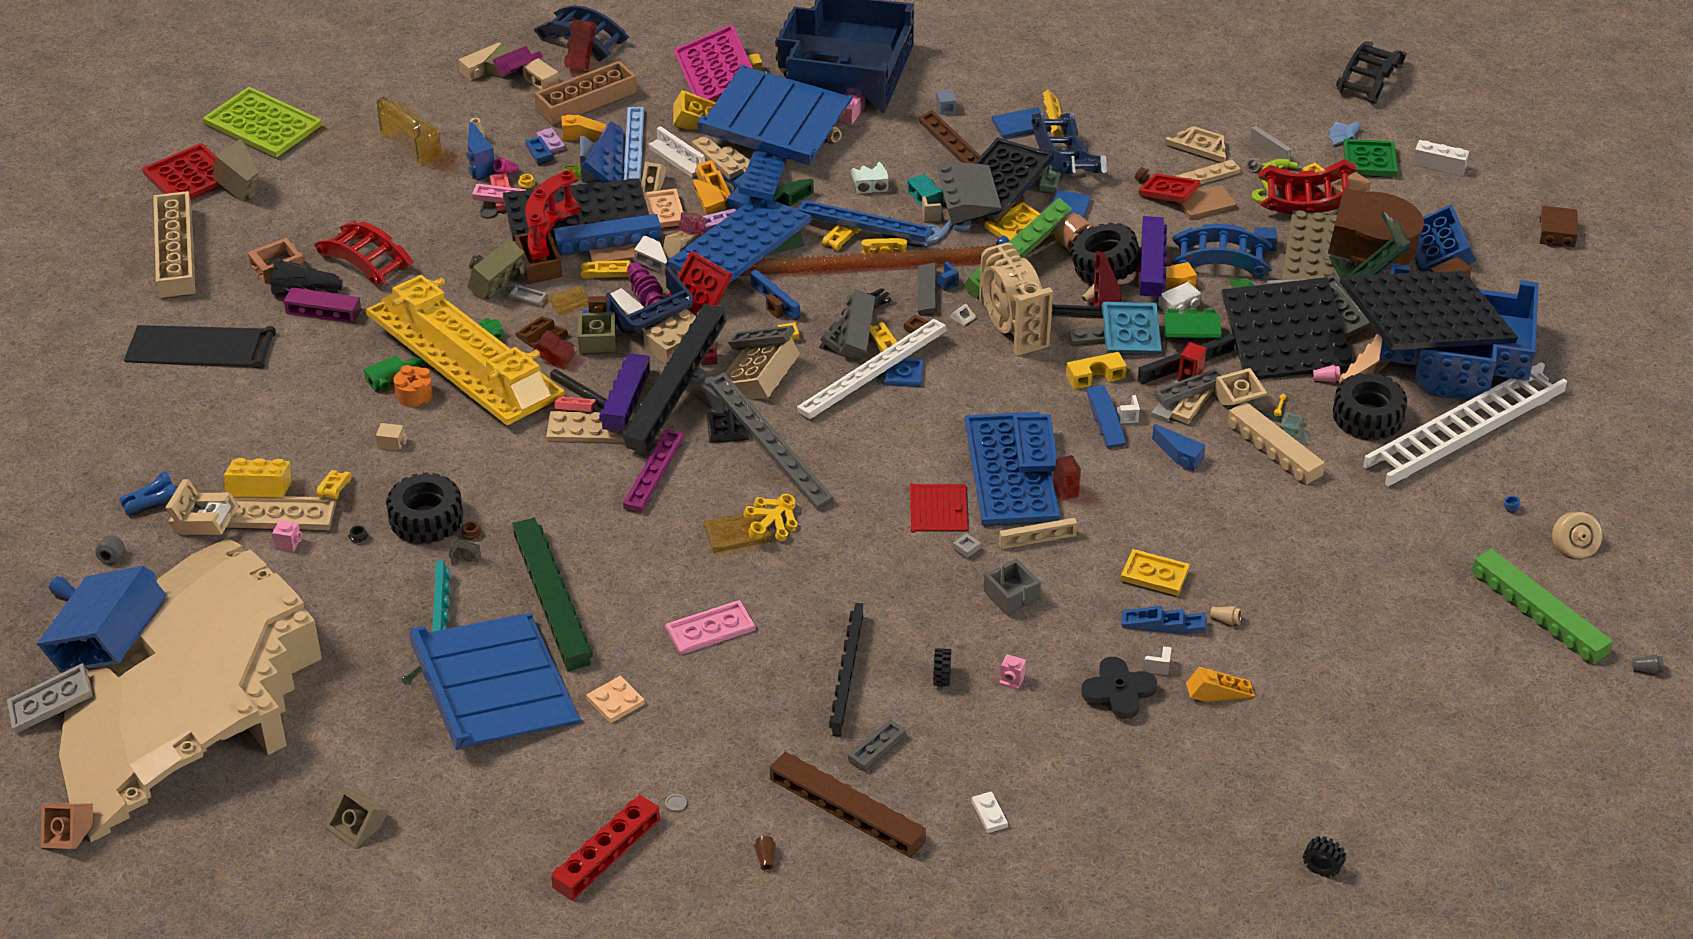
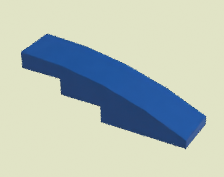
[1086,385,1126,448]
[1121,606,1207,634]

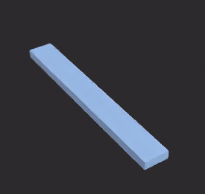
[623,107,644,183]

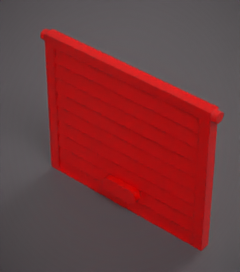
[910,483,968,533]

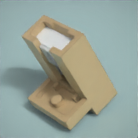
[165,479,238,535]

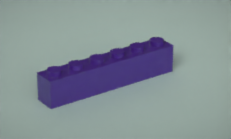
[1140,216,1167,297]
[599,353,650,432]

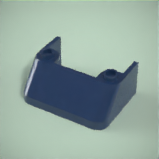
[606,266,693,334]

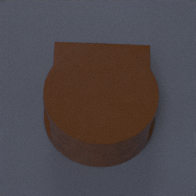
[1328,187,1424,269]

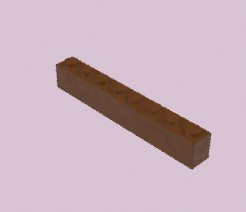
[770,751,926,858]

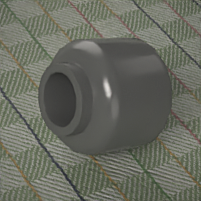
[95,535,125,564]

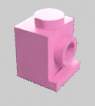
[999,654,1026,690]

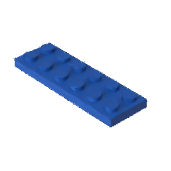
[738,150,787,201]

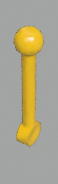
[1274,394,1287,416]

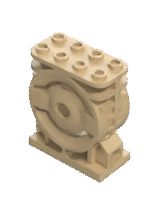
[979,243,1053,356]

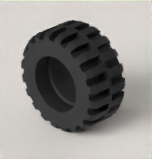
[1070,223,1141,284]
[1333,373,1408,440]
[386,472,463,544]

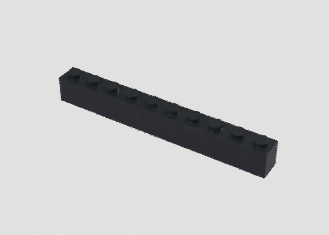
[623,304,727,453]

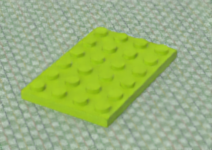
[202,87,322,158]

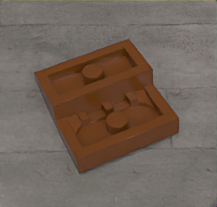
[515,316,569,353]

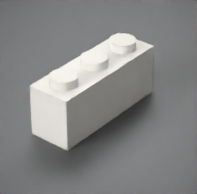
[1413,140,1469,176]

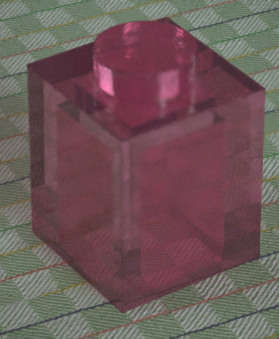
[678,212,707,235]

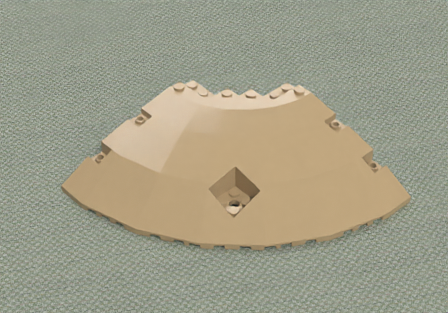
[59,538,322,842]

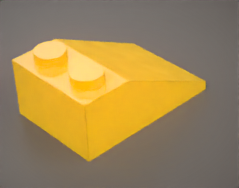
[673,90,716,130]

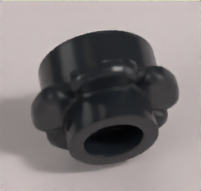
[348,525,368,543]

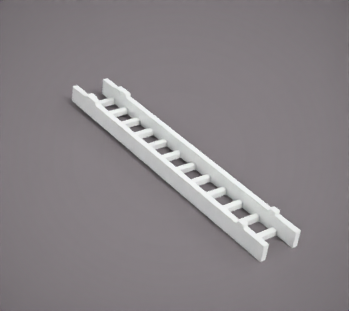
[1363,362,1567,487]

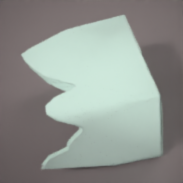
[851,162,888,194]

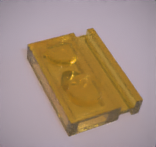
[548,285,588,315]

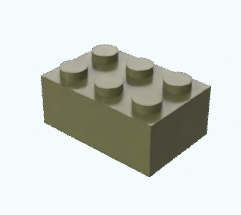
[467,239,525,300]

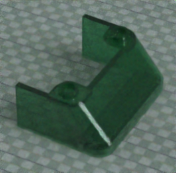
[1329,212,1410,278]

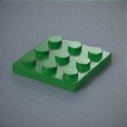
[1343,139,1398,177]

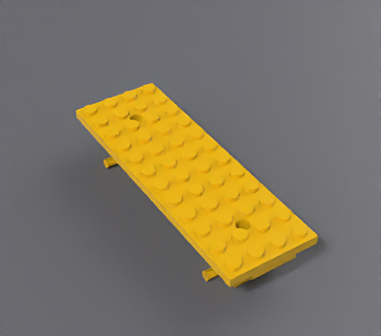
[366,275,565,426]

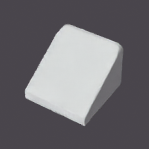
[949,304,977,326]

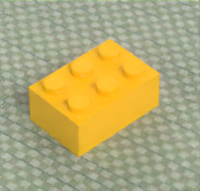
[224,458,292,498]

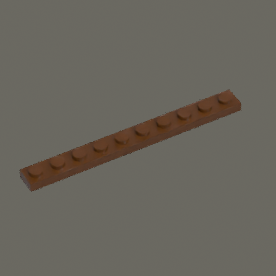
[918,110,1025,208]

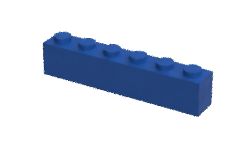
[553,214,662,255]

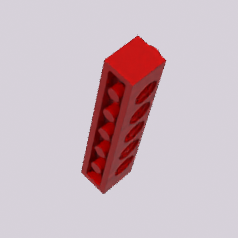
[551,794,660,901]

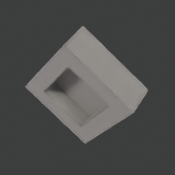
[953,533,981,558]

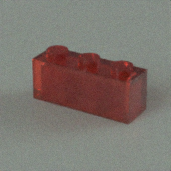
[564,19,597,72]

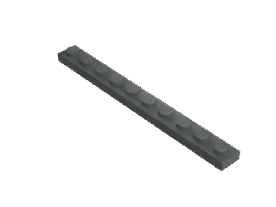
[709,372,833,510]

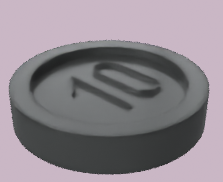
[479,206,497,219]

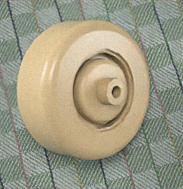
[1552,512,1602,559]

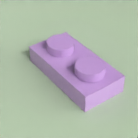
[536,128,565,154]

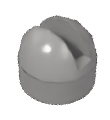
[1246,158,1260,172]

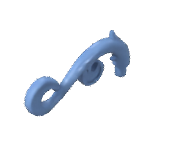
[904,219,971,247]

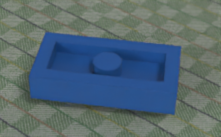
[525,136,553,164]

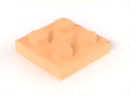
[586,676,645,724]

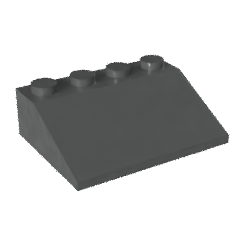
[936,162,1002,224]

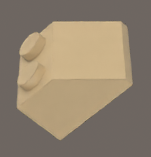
[1214,368,1267,405]

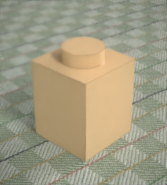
[376,423,407,451]

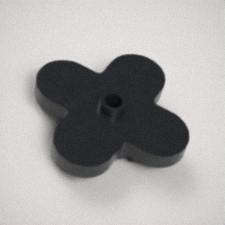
[1081,657,1157,719]

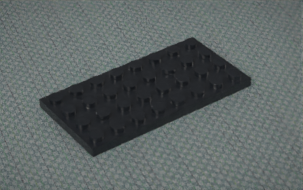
[503,178,649,241]

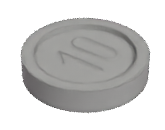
[665,794,687,812]

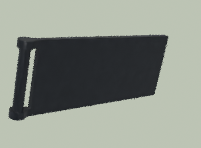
[124,325,276,369]

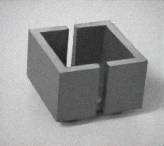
[984,558,1041,615]

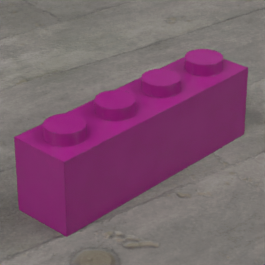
[284,288,361,323]

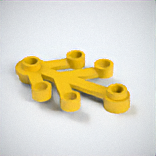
[743,494,798,541]

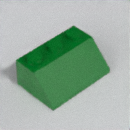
[1163,308,1221,338]

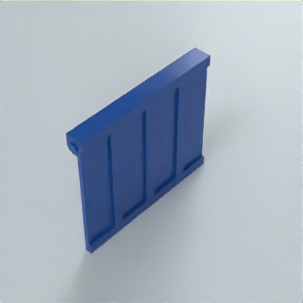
[698,64,852,166]
[410,612,581,750]

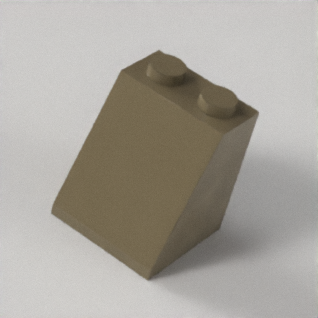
[212,139,259,201]

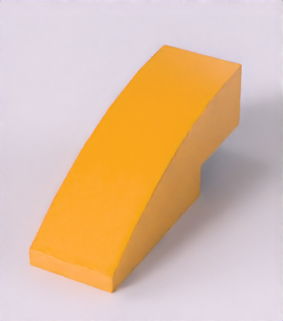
[695,160,731,198]

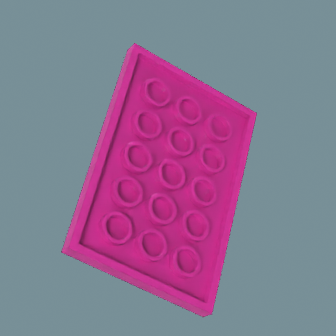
[673,24,753,102]

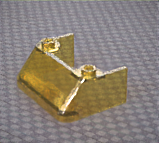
[376,97,442,166]

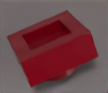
[701,346,718,364]

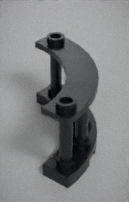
[1336,41,1407,103]

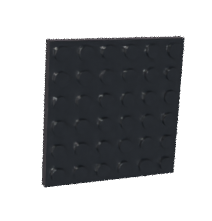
[1221,277,1354,379]

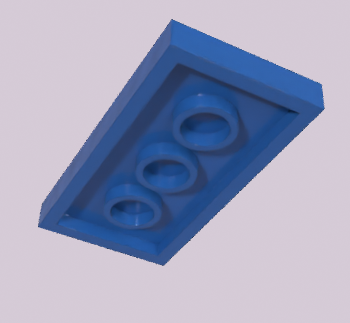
[1013,414,1058,472]

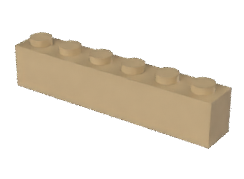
[1228,401,1325,485]

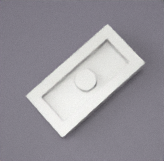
[971,792,1008,833]

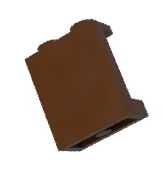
[1539,206,1578,248]

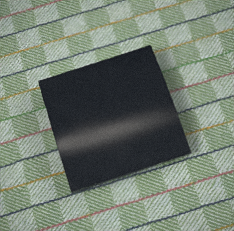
[707,409,750,443]

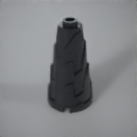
[271,259,343,295]

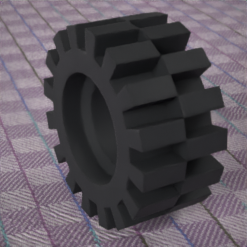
[933,648,951,686]
[1302,836,1346,878]

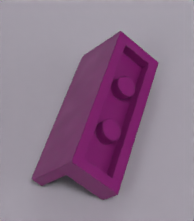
[492,46,543,77]

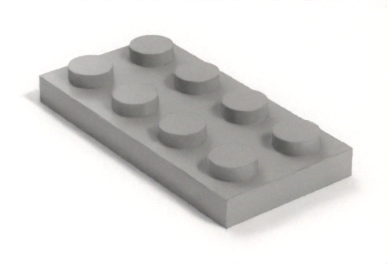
[7,663,93,734]

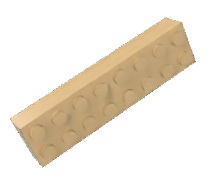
[153,191,196,298]

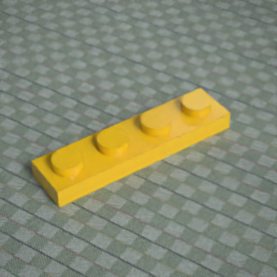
[1043,90,1064,137]

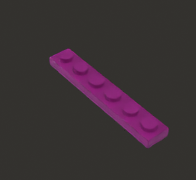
[623,429,684,513]

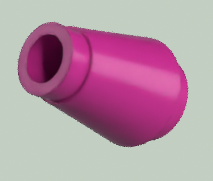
[493,157,518,174]

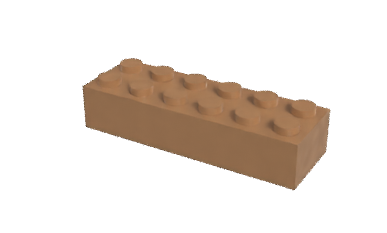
[534,61,637,125]

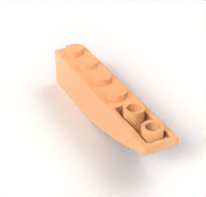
[1339,334,1390,383]

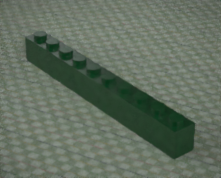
[512,517,593,671]

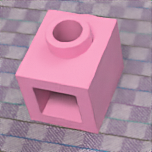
[272,520,302,552]

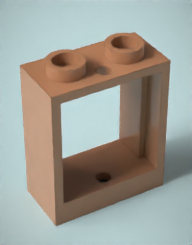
[248,238,305,283]

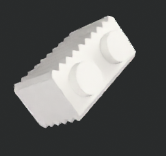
[1158,282,1201,311]

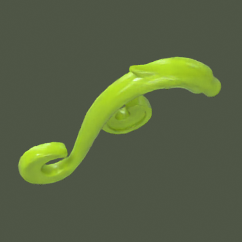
[1252,159,1298,203]

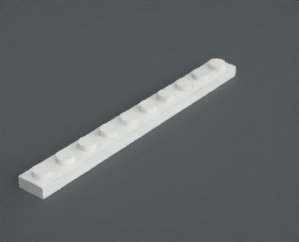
[797,319,947,419]

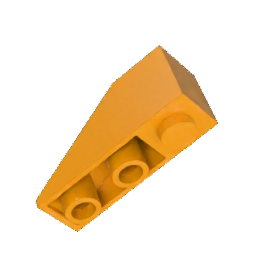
[1186,667,1255,702]

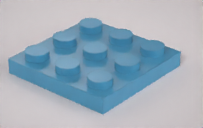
[1102,302,1162,354]

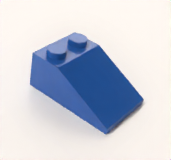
[467,122,496,180]

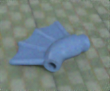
[1328,121,1360,146]

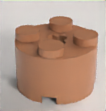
[1054,213,1093,252]

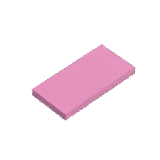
[665,600,756,655]

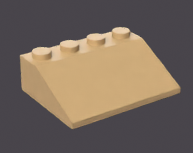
[725,337,800,399]

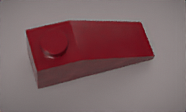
[1093,251,1122,307]

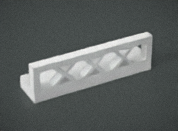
[649,126,705,178]

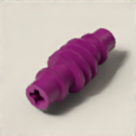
[627,262,665,307]

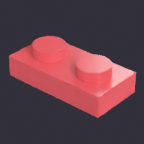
[555,396,596,412]

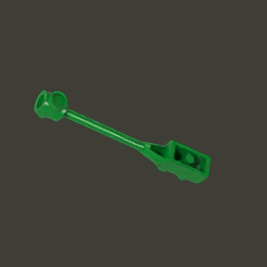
[364,318,504,391]

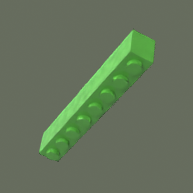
[964,198,1072,299]
[1472,549,1613,665]

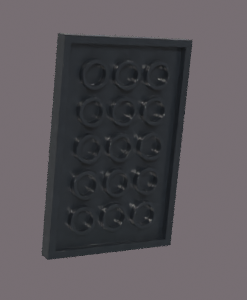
[941,137,1054,223]

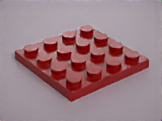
[142,143,222,200]

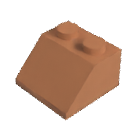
[40,802,93,849]

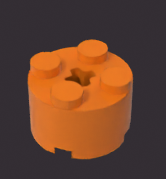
[394,365,433,407]

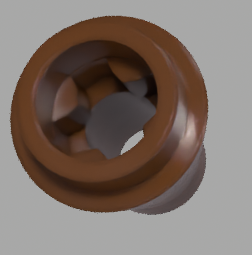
[754,836,776,870]

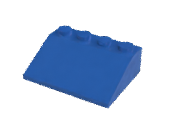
[1415,204,1476,271]

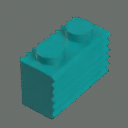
[907,173,944,207]

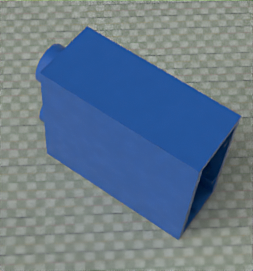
[37,565,167,673]

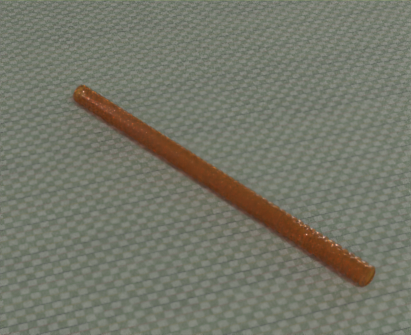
[741,244,1000,276]

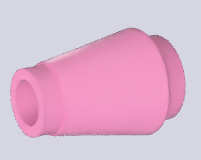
[1313,365,1340,383]

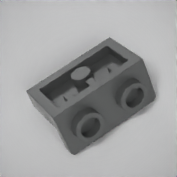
[819,317,845,355]

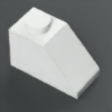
[633,235,667,274]

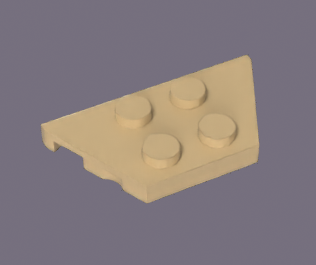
[1165,126,1226,162]

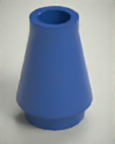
[49,576,76,600]

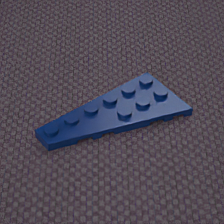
[581,121,623,182]

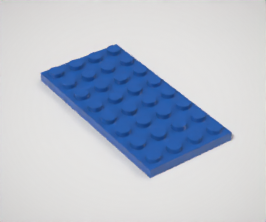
[667,197,812,283]
[964,412,1060,525]

